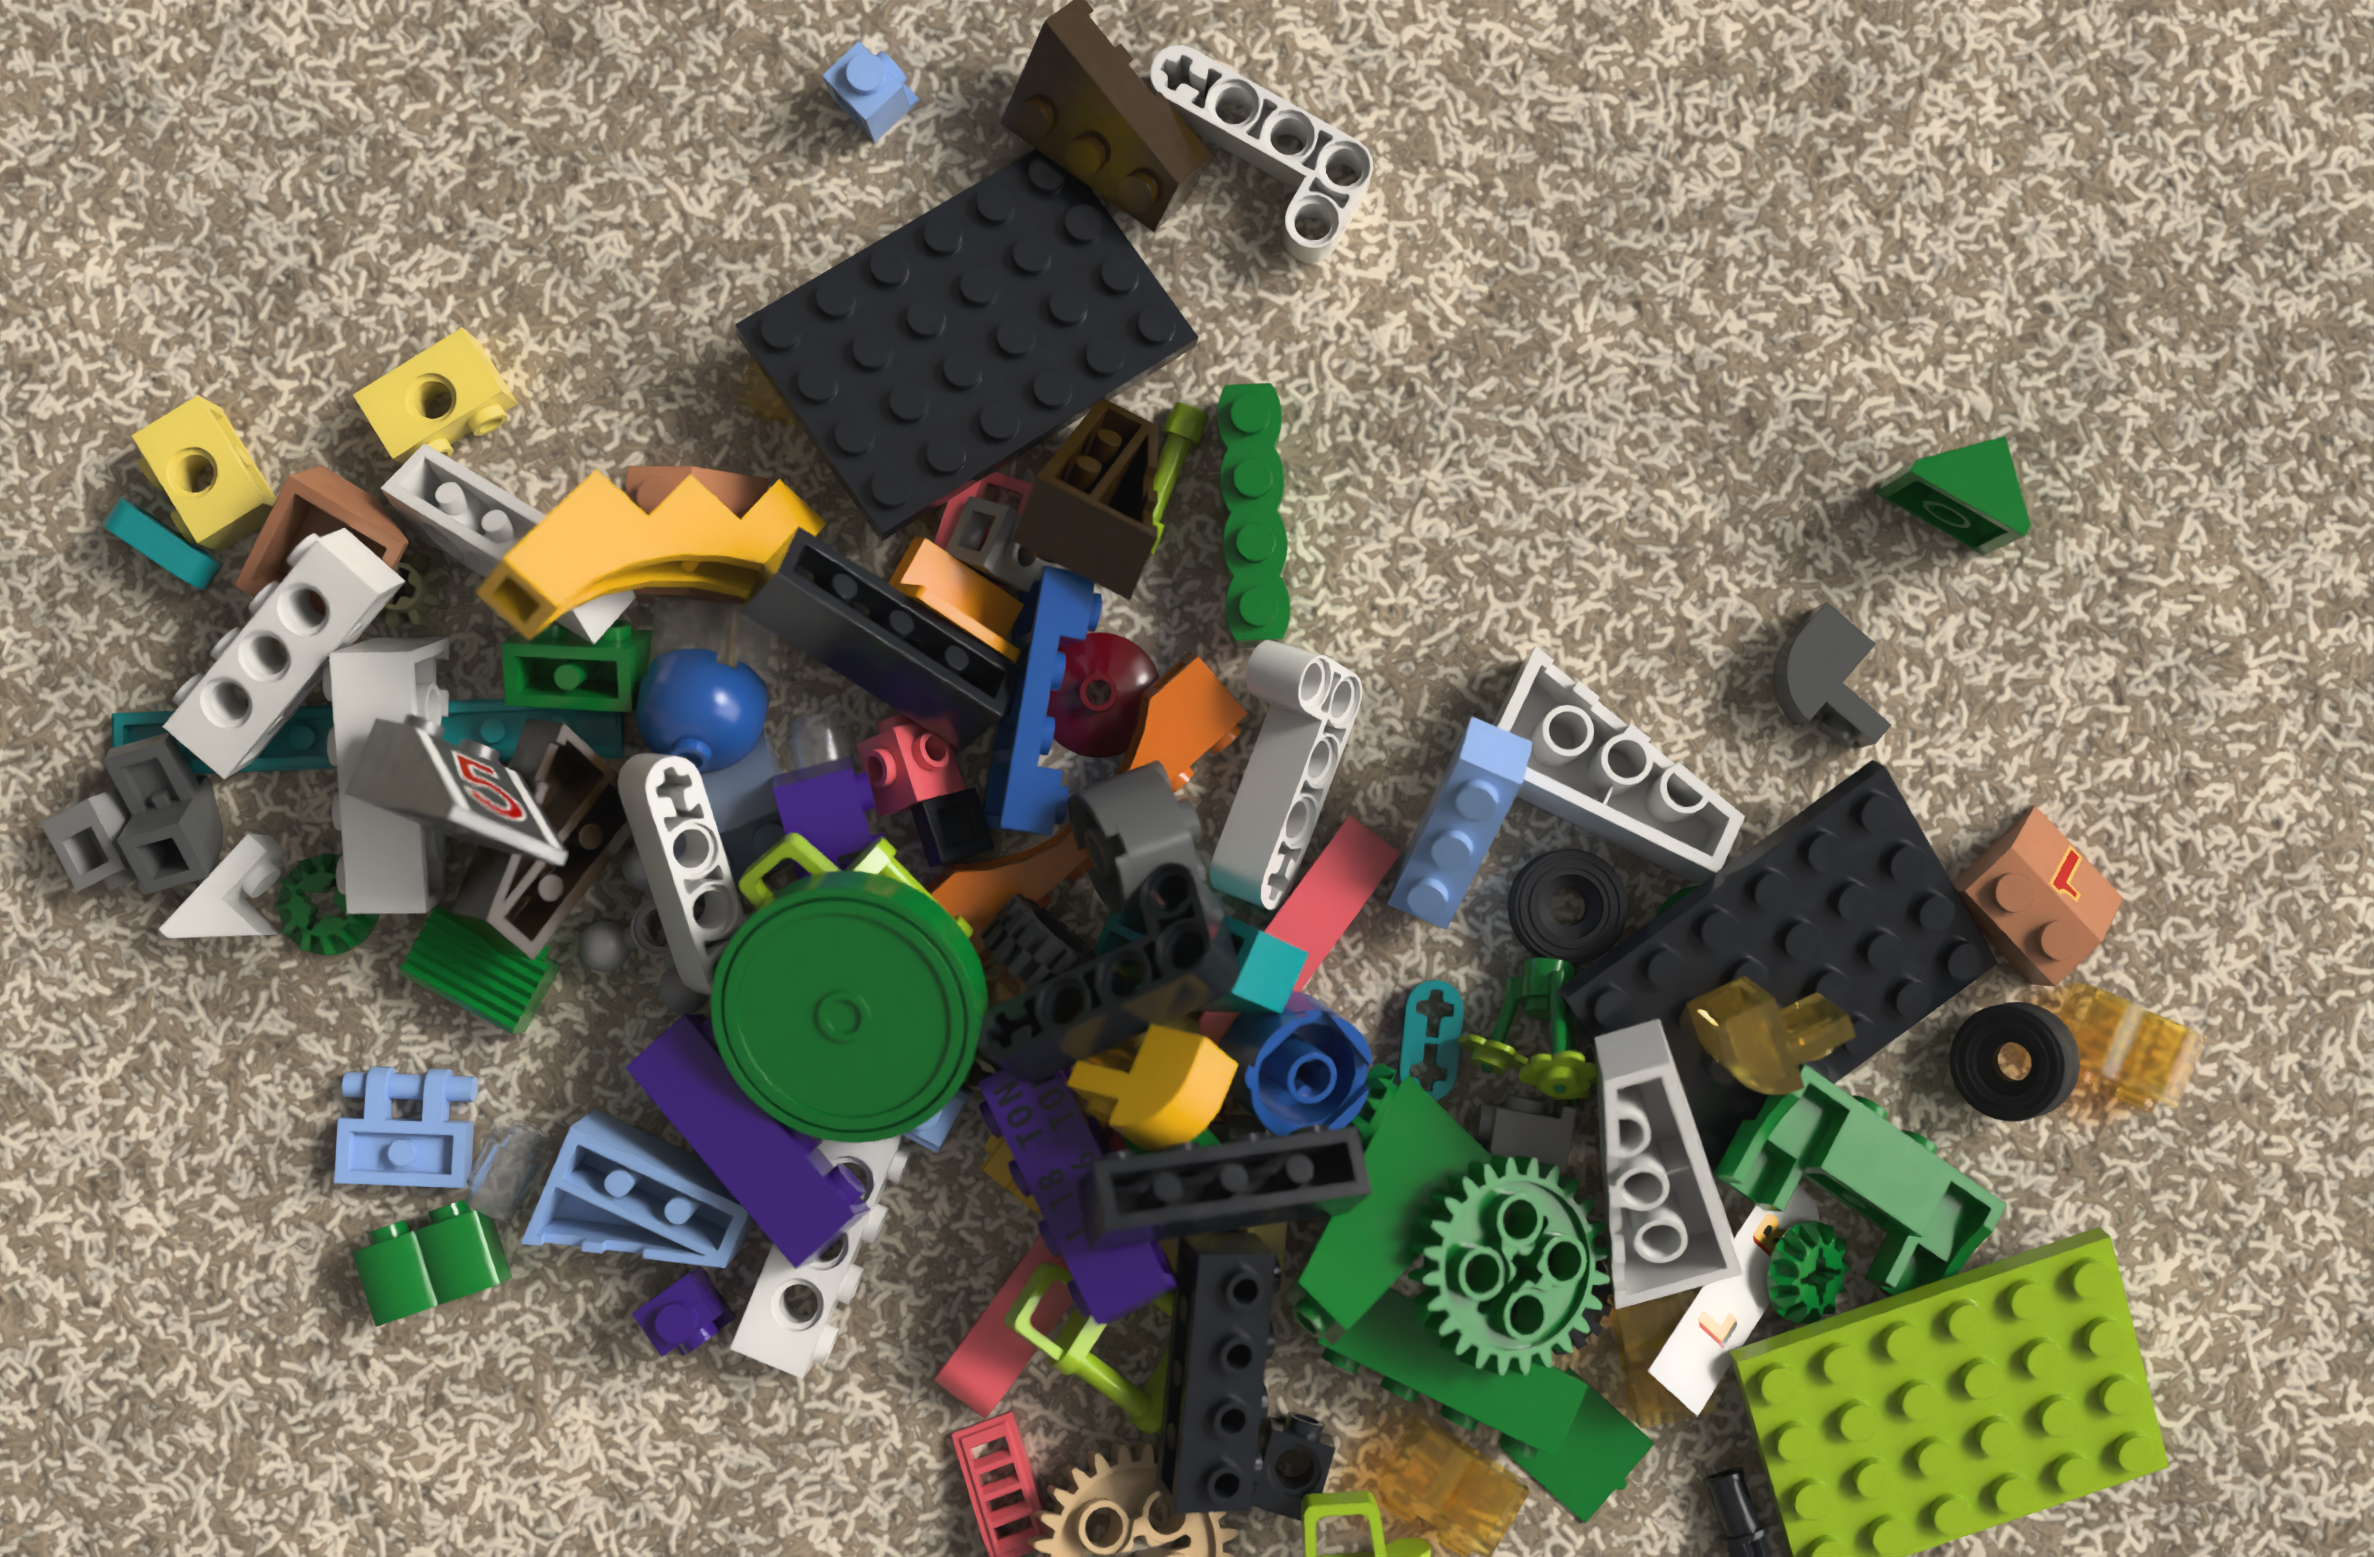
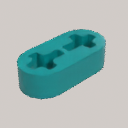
[101,497,224,590]
[1397,979,1464,1101]

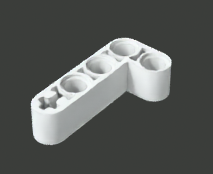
[1150,45,1373,263]
[1210,640,1362,910]
[618,753,753,996]

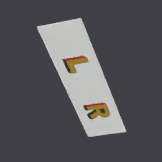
[1648,1185,1820,1416]

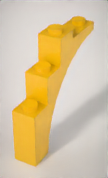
[475,469,827,640]

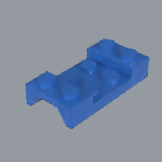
[982,565,1102,836]

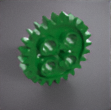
[1407,1154,1610,1376]

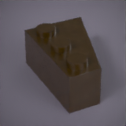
[1000,0,1212,232]
[1012,399,1158,601]
[451,719,632,960]

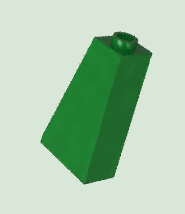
[1285,1075,1492,1345]

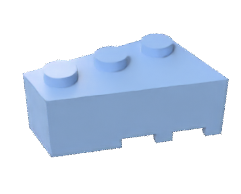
[520,1109,755,1268]

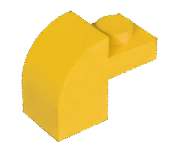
[1067,1024,1238,1152]

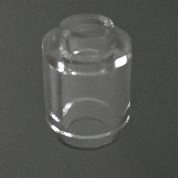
[786,711,858,774]
[464,1119,554,1222]

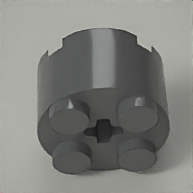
[1068,760,1206,915]

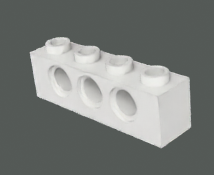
[380,443,636,644]
[163,528,405,779]
[730,1134,914,1379]

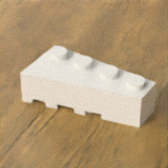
[323,637,450,914]
[1492,646,1745,885]
[1594,1019,1744,1310]

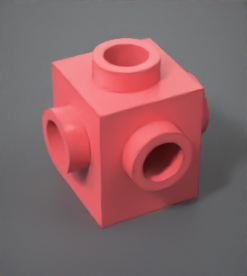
[856,714,965,818]

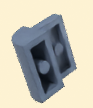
[673,728,793,902]

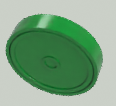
[711,871,988,1143]

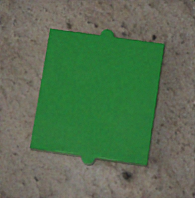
[1500,1367,1655,1524]

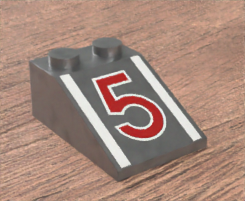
[345,714,568,866]

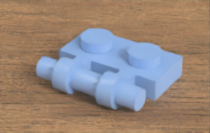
[334,1066,478,1188]

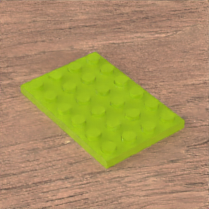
[1729,1227,2169,1557]

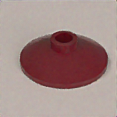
[1046,632,1160,758]

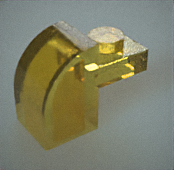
[1686,975,1856,1095]

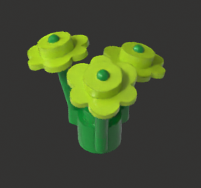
[1456,957,1598,1106]

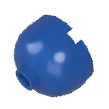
[635,649,770,773]

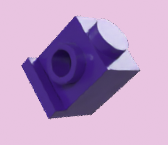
[632,1265,737,1357]

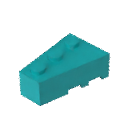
[1093,900,1309,1014]

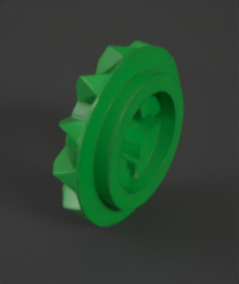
[273,853,379,955]
[1344,1063,1398,1151]
[1767,1220,1852,1324]

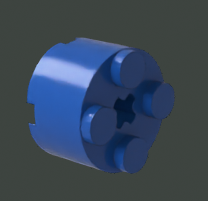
[1218,990,1372,1137]

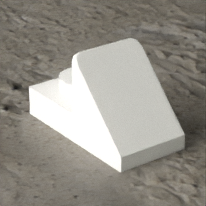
[158,833,288,938]

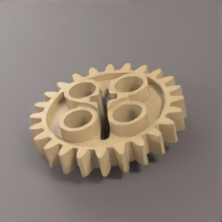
[1028,1440,1239,1557]

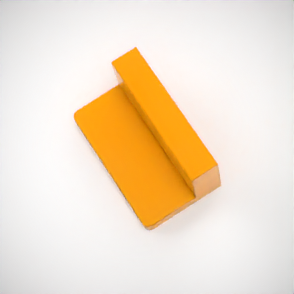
[888,537,1024,663]

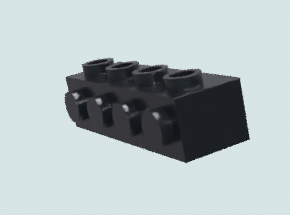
[741,526,1020,751]
[1077,1124,1372,1251]
[1156,1233,1281,1514]

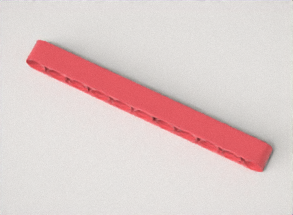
[933,814,1401,1419]

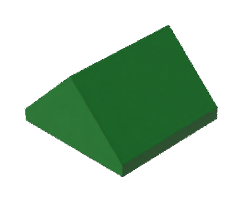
[1874,436,2031,555]

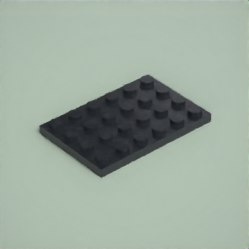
[735,149,1199,542]
[1556,760,1998,1173]

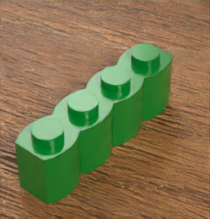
[1216,383,1290,649]

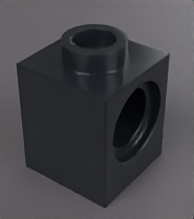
[1251,1412,1336,1521]

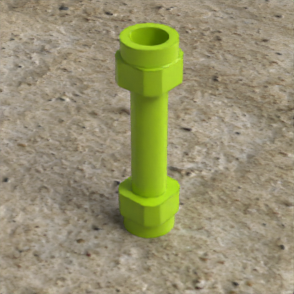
[1150,402,1209,557]

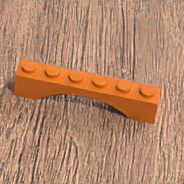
[924,652,1248,965]

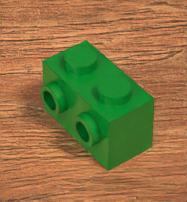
[501,619,654,712]

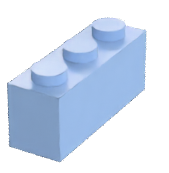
[1387,717,1533,930]

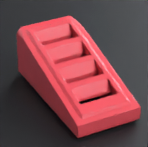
[951,1410,1048,1557]

